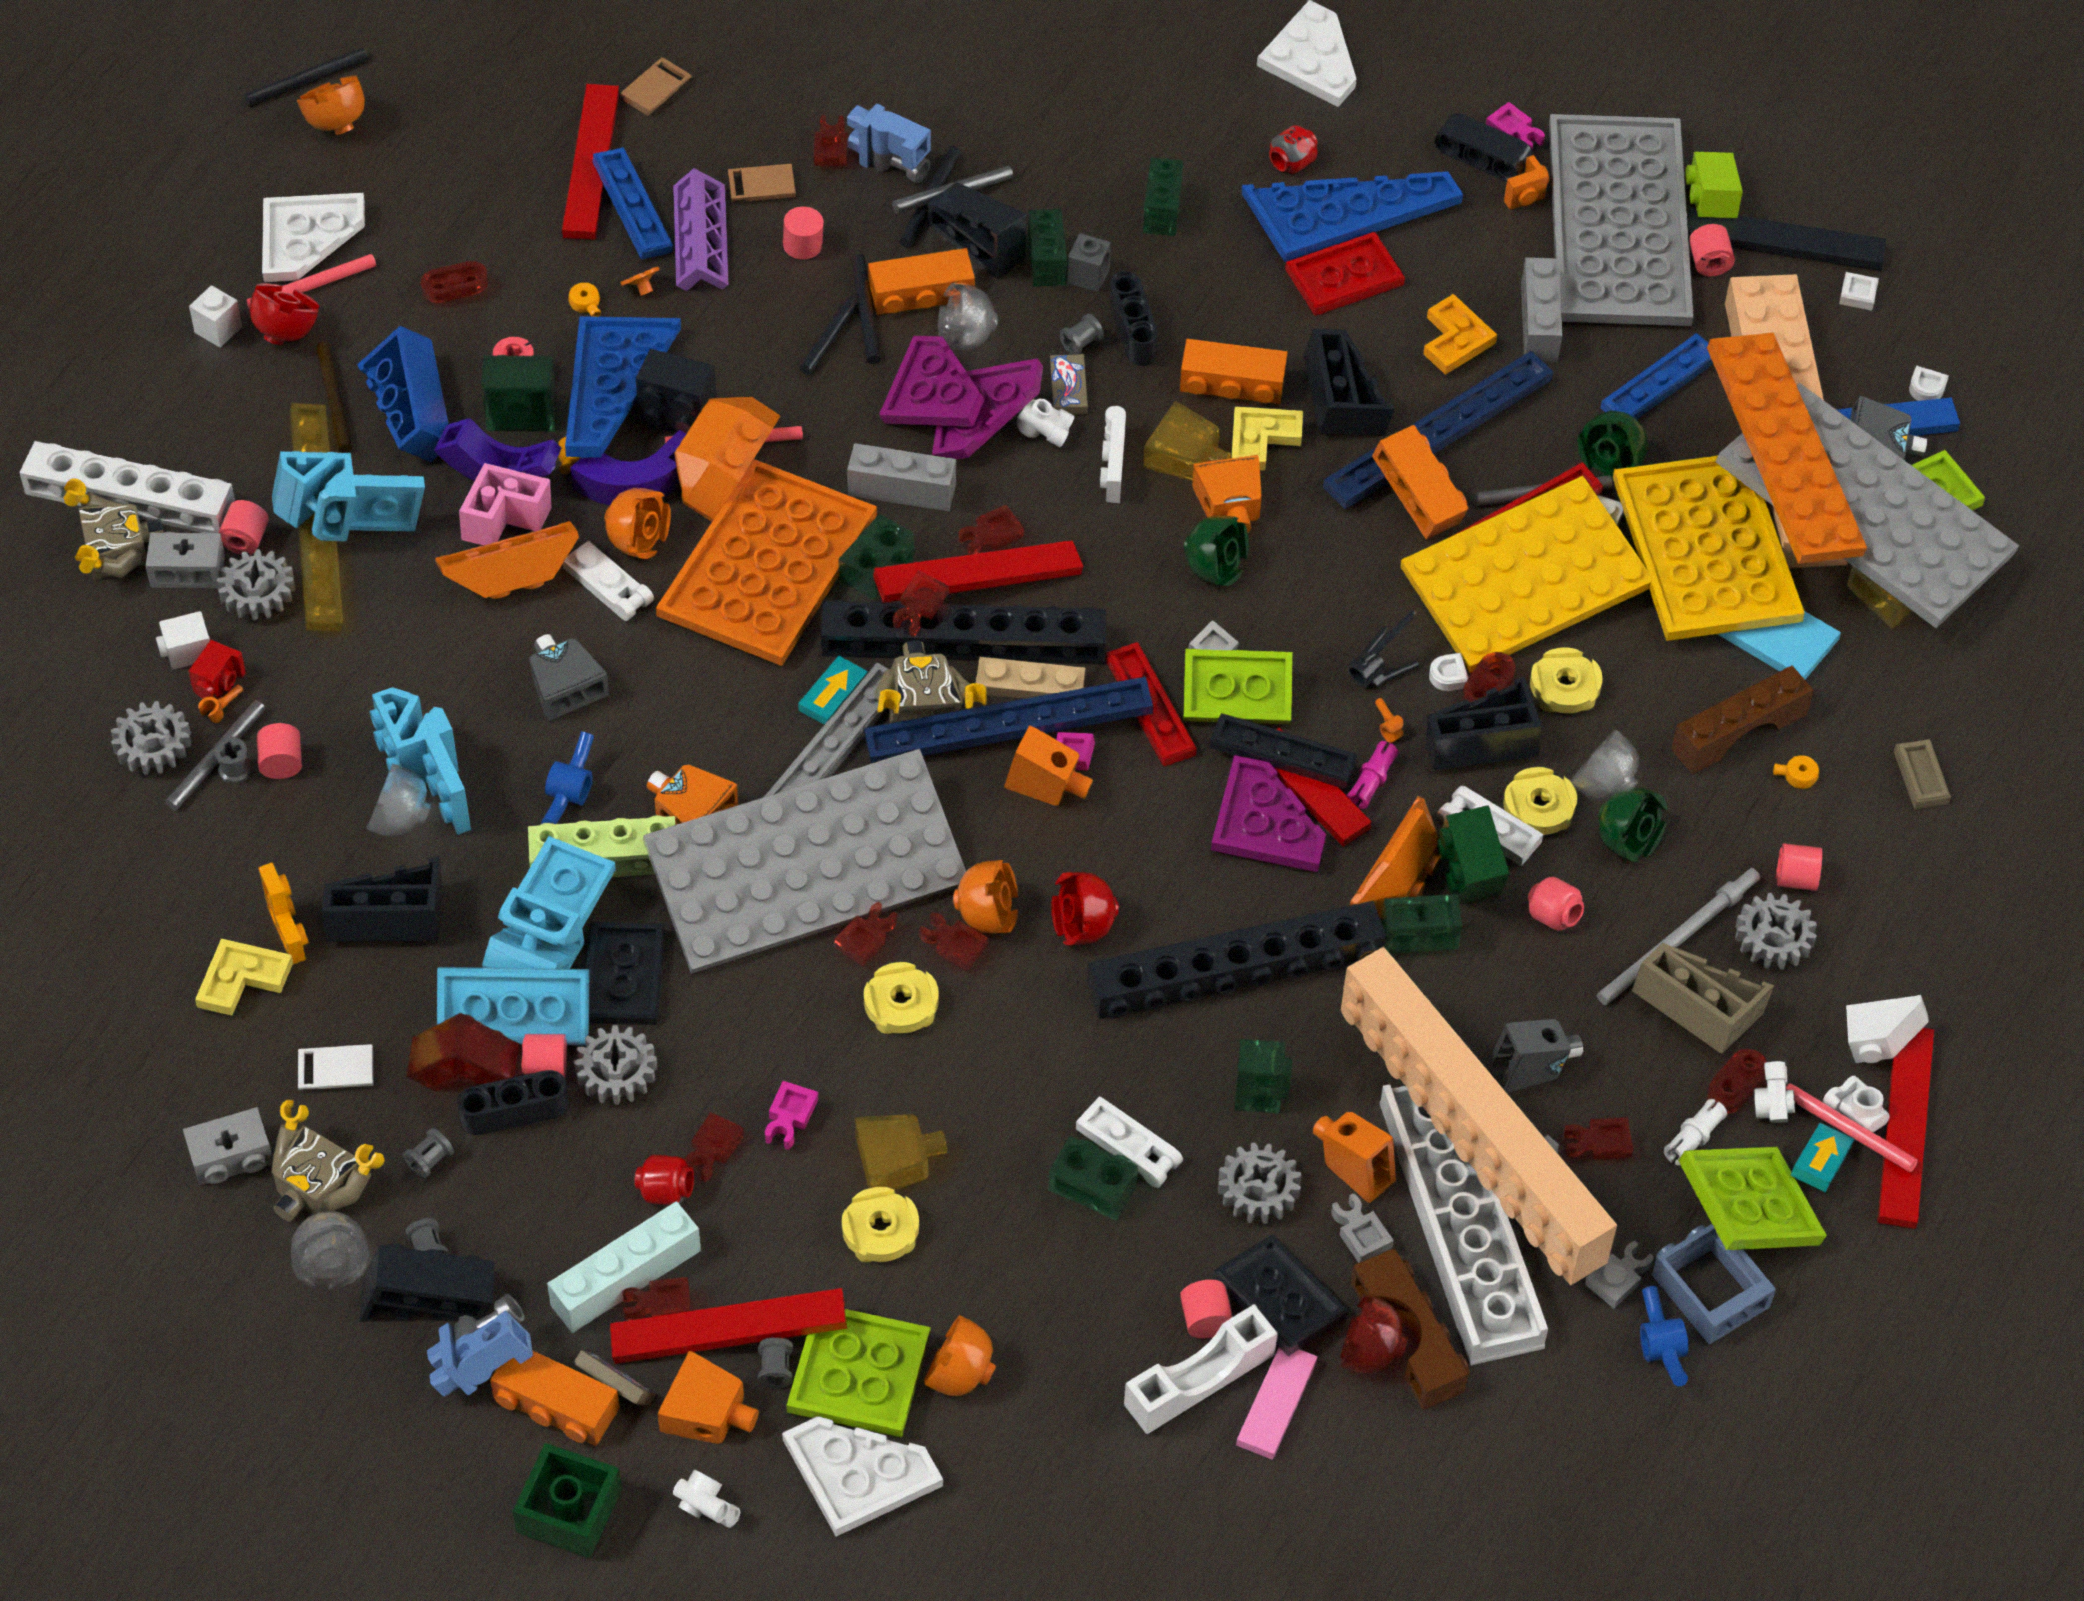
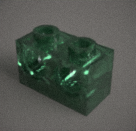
[1143,157,1184,236]
[1028,208,1067,287]
[838,514,915,599]
[1381,894,1462,953]
[1234,1039,1292,1114]
[1048,1136,1138,1220]

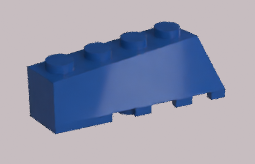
[357,326,449,462]

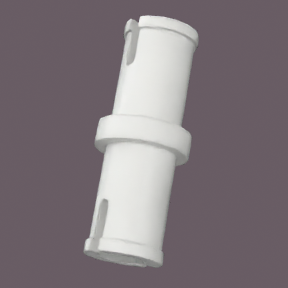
[1664,1099,1727,1165]

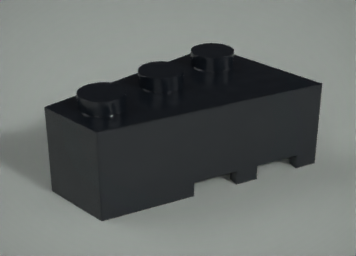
[928,182,1027,279]
[1304,329,1395,435]
[1426,676,1542,770]
[322,856,443,942]
[359,1244,495,1322]

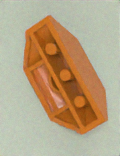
[674,397,780,522]
[435,521,579,599]
[1350,796,1441,918]

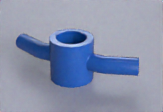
[541,731,594,824]
[1640,1286,1688,1386]

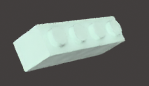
[547,1201,701,1333]

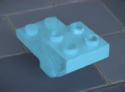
[272,451,425,541]
[369,687,471,835]
[482,836,616,969]

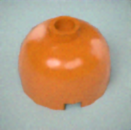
[297,75,365,135]
[605,488,671,559]
[953,860,1018,934]
[924,1315,996,1396]

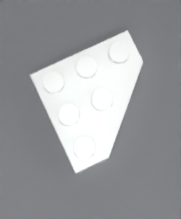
[1257,0,1356,107]
[262,193,365,282]
[782,1416,943,1537]

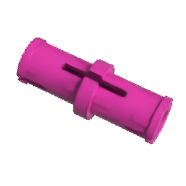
[1347,741,1399,809]

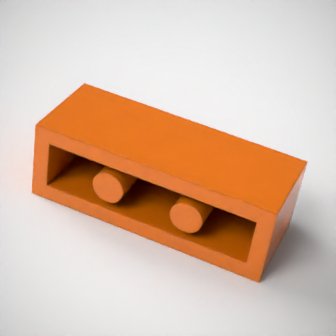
[868,248,975,315]
[1180,339,1288,404]
[1372,425,1469,540]
[490,1350,620,1446]

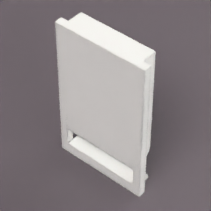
[298,1044,374,1090]

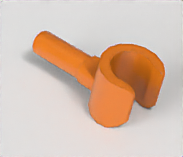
[198,685,243,723]
[1375,698,1404,743]

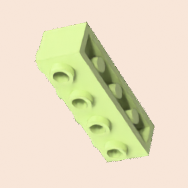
[528,815,676,878]

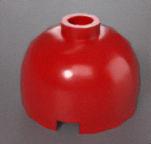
[249,283,319,345]
[1051,872,1119,945]

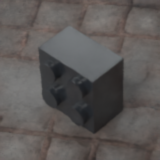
[635,349,717,434]

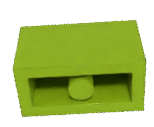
[1685,152,1743,218]

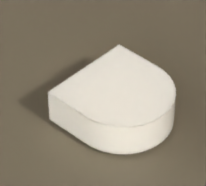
[1909,366,1949,401]
[1429,653,1470,691]

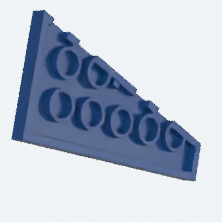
[1242,172,1463,262]
[565,316,681,458]

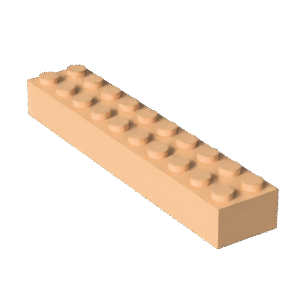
[1725,274,1848,568]
[1341,947,1617,1286]

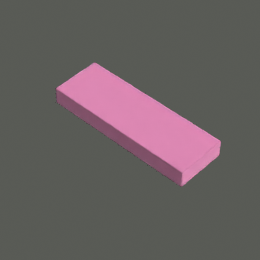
[1236,1347,1318,1460]

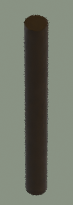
[316,342,352,453]

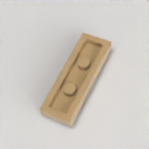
[976,657,1085,699]

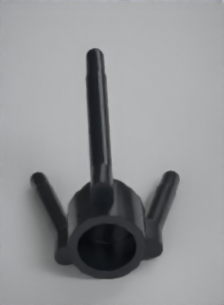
[1347,610,1420,689]

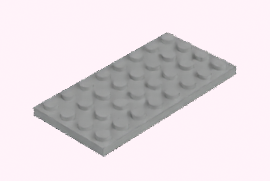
[1549,114,1693,326]
[1716,383,2019,628]
[643,749,966,974]

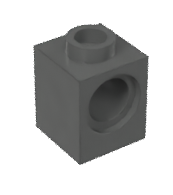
[1067,233,1111,292]

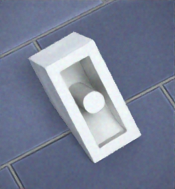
[1846,995,1929,1063]

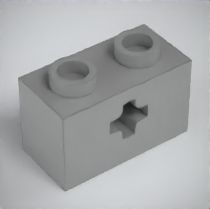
[146,532,225,588]
[183,1107,273,1186]

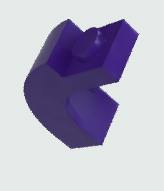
[434,418,562,481]
[570,430,686,505]

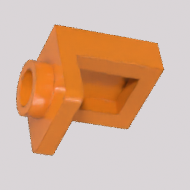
[1504,155,1549,210]

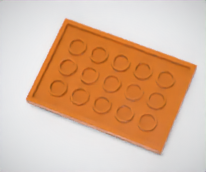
[656,459,877,666]

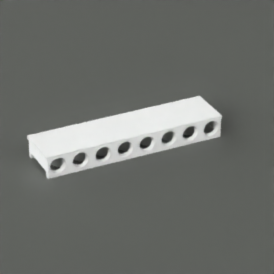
[1379,1084,1548,1366]

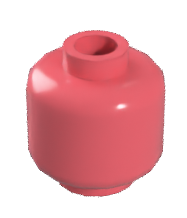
[1528,877,1584,931]

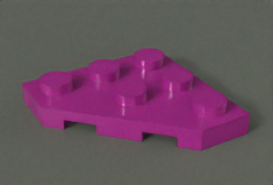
[879,336,984,427]
[932,358,1043,460]
[1211,755,1326,872]

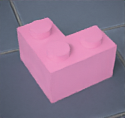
[459,463,552,545]

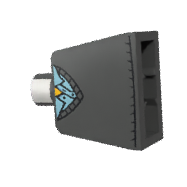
[1850,396,1927,460]
[529,634,609,721]
[1487,1019,1583,1093]

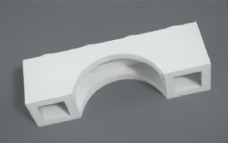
[1124,1305,1277,1434]

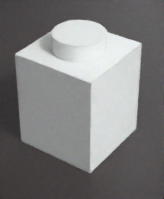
[189,285,242,348]
[156,611,210,670]

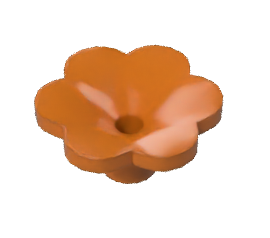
[620,267,660,296]

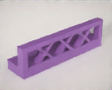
[673,168,729,291]

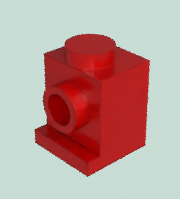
[188,640,246,700]

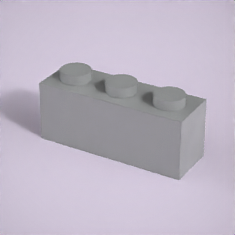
[1521,258,1562,362]
[847,443,956,512]

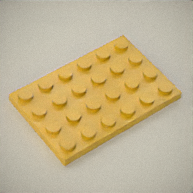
[1613,456,1805,641]
[1401,476,1652,673]

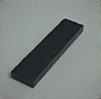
[1209,713,1358,789]

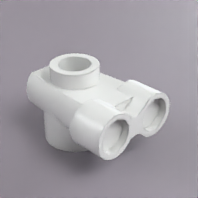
[1017,399,1074,447]
[1755,1061,1795,1123]
[1823,1076,1889,1132]
[673,1469,740,1528]

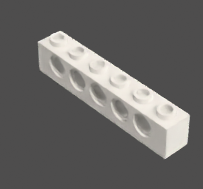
[19,441,235,533]

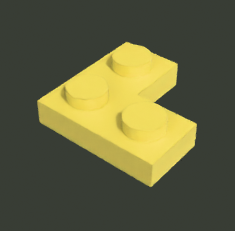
[1232,407,1303,471]
[195,939,293,1016]

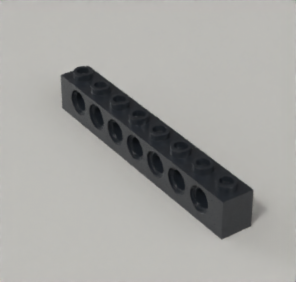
[821,600,1106,664]
[1087,901,1386,1019]

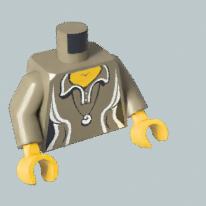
[63,478,164,580]
[875,640,987,723]
[272,1100,385,1222]

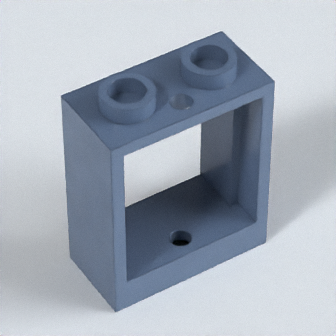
[1652,1224,1776,1345]

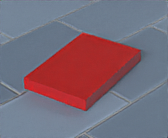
[1285,232,1405,316]

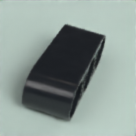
[1434,113,1533,182]
[1110,271,1158,366]
[457,1070,569,1135]

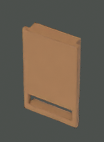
[621,57,691,116]
[728,164,796,203]

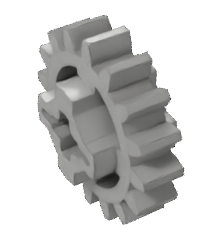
[217,549,296,620]
[111,701,191,775]
[1735,893,1817,970]
[574,1025,657,1105]
[1218,1143,1301,1224]

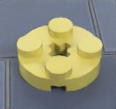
[1530,648,1603,713]
[1503,767,1577,835]
[864,962,939,1034]
[842,1187,919,1263]

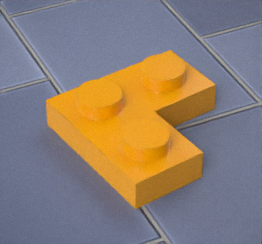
[1423,294,1497,375]
[258,863,308,964]

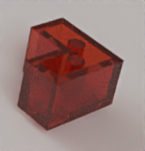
[407,1013,519,1091]

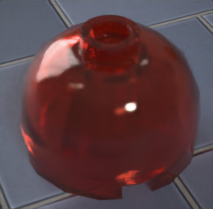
[1339,1293,1408,1375]

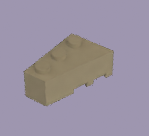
[1632,943,1774,1054]

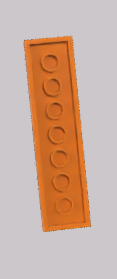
[1707,332,1867,564]

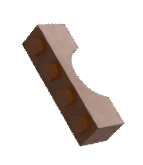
[1671,665,1814,775]
[1351,1248,1470,1410]

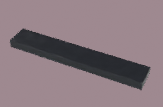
[1687,208,1886,271]

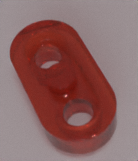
[421,261,488,303]
[1462,652,1516,703]
[1707,1049,1767,1114]

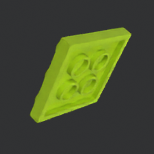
[1678,1147,1827,1250]
[786,1309,931,1438]

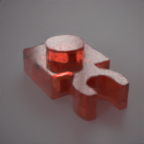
[814,115,848,166]
[958,505,1024,555]
[893,570,949,636]
[834,902,897,967]
[919,912,988,971]
[685,1112,744,1182]
[1563,1117,1633,1160]
[622,1277,691,1321]

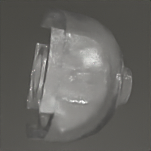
[938,282,998,351]
[1570,730,1639,801]
[367,763,432,838]
[290,1211,370,1289]

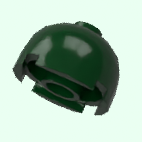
[1577,411,1648,481]
[1184,515,1249,586]
[1598,787,1668,862]

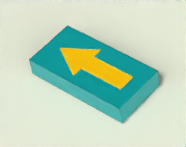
[798,656,868,725]
[1790,1123,1854,1192]

